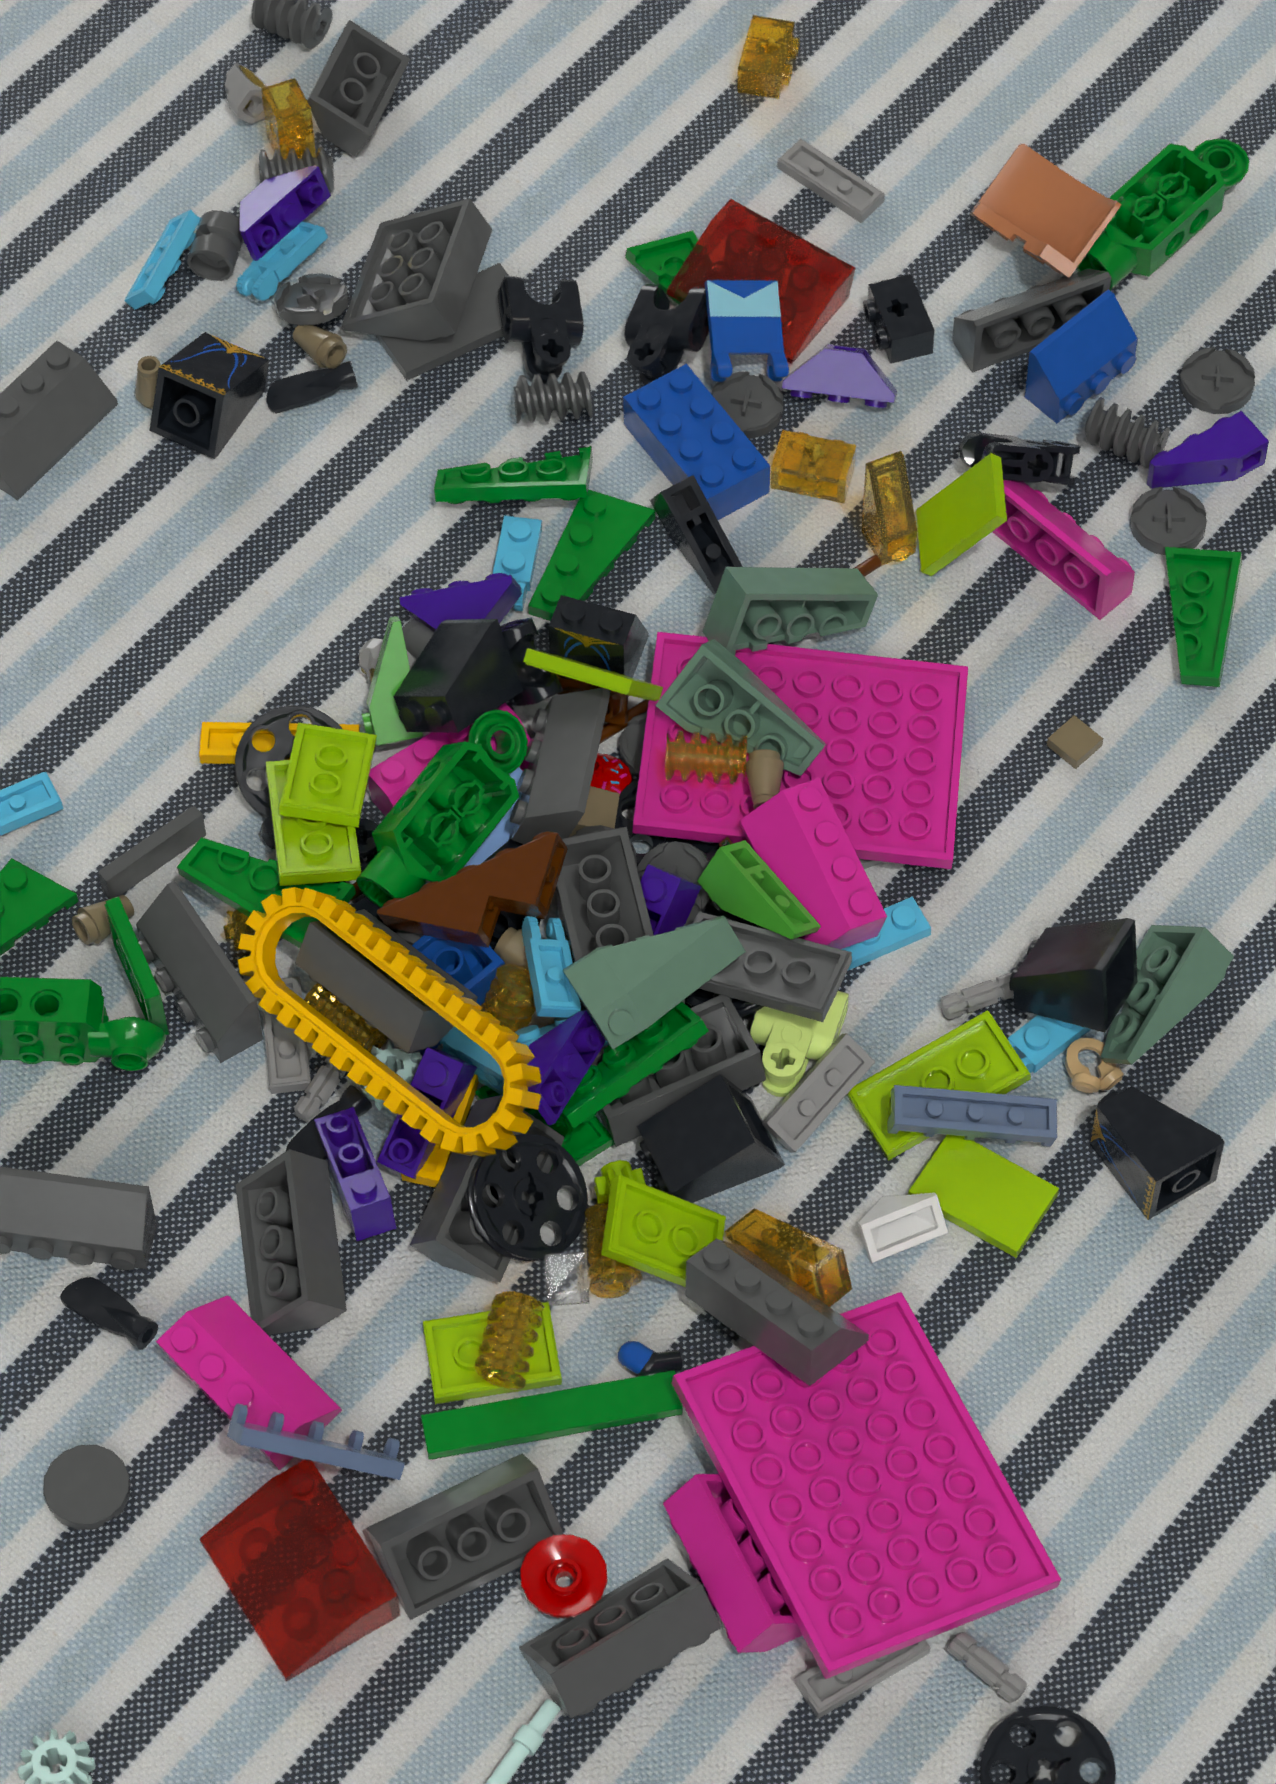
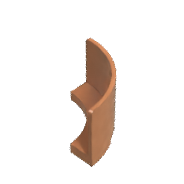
[970,144,1121,278]

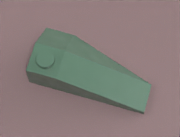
[655,639,827,776]
[563,916,746,1049]
[1100,925,1234,1065]

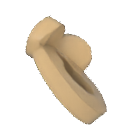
[1065,1038,1124,1093]

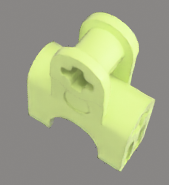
[750,991,849,1097]

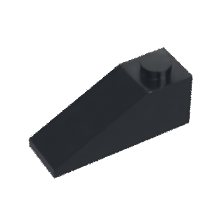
[650,475,743,595]

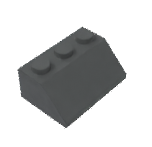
[307,20,410,157]

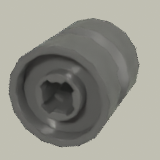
[187,210,244,281]

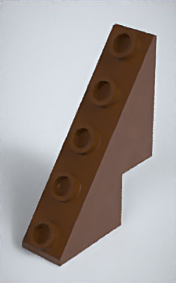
[377,832,568,948]

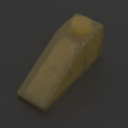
[861,451,917,565]
[725,1208,853,1307]

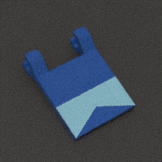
[705,280,789,382]

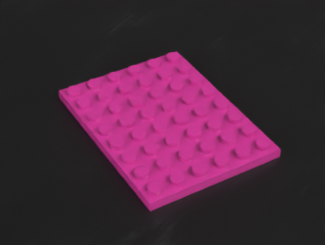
[632,632,968,869]
[672,1292,1061,1679]

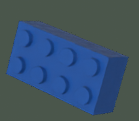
[623,364,770,520]

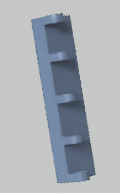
[887,1085,1057,1147]
[227,1404,405,1480]

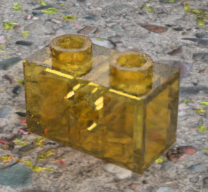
[737,15,800,99]
[261,78,316,159]
[771,430,856,503]

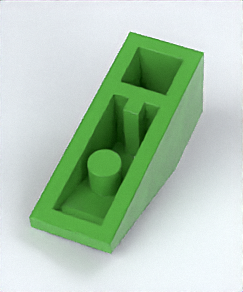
[361,616,423,746]
[697,840,821,940]

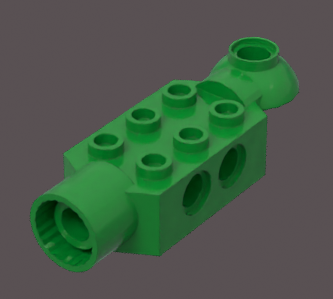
[1076,139,1249,291]
[356,709,528,908]
[0,977,167,1071]

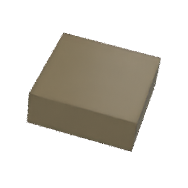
[1047,715,1103,769]

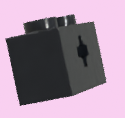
[863,274,935,364]

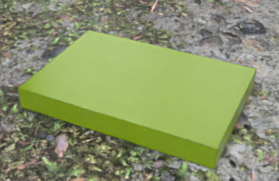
[916,453,1007,576]
[523,648,663,701]
[279,722,377,828]
[908,1135,1059,1258]
[601,1174,726,1287]
[423,1302,562,1404]

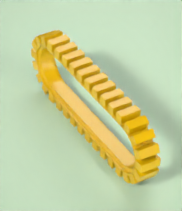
[238,887,542,1156]

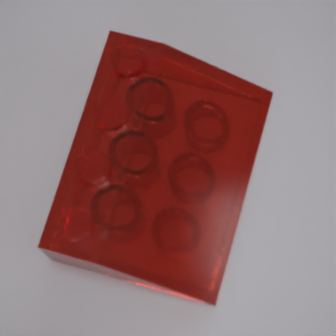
[667,199,856,364]
[199,1459,401,1682]

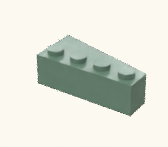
[702,567,878,656]

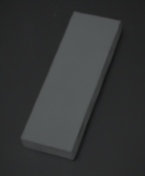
[98,806,206,899]

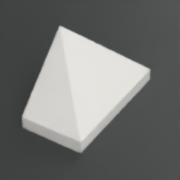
[858,1193,948,1263]

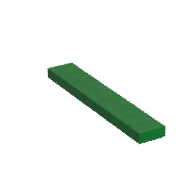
[421,1370,683,1460]

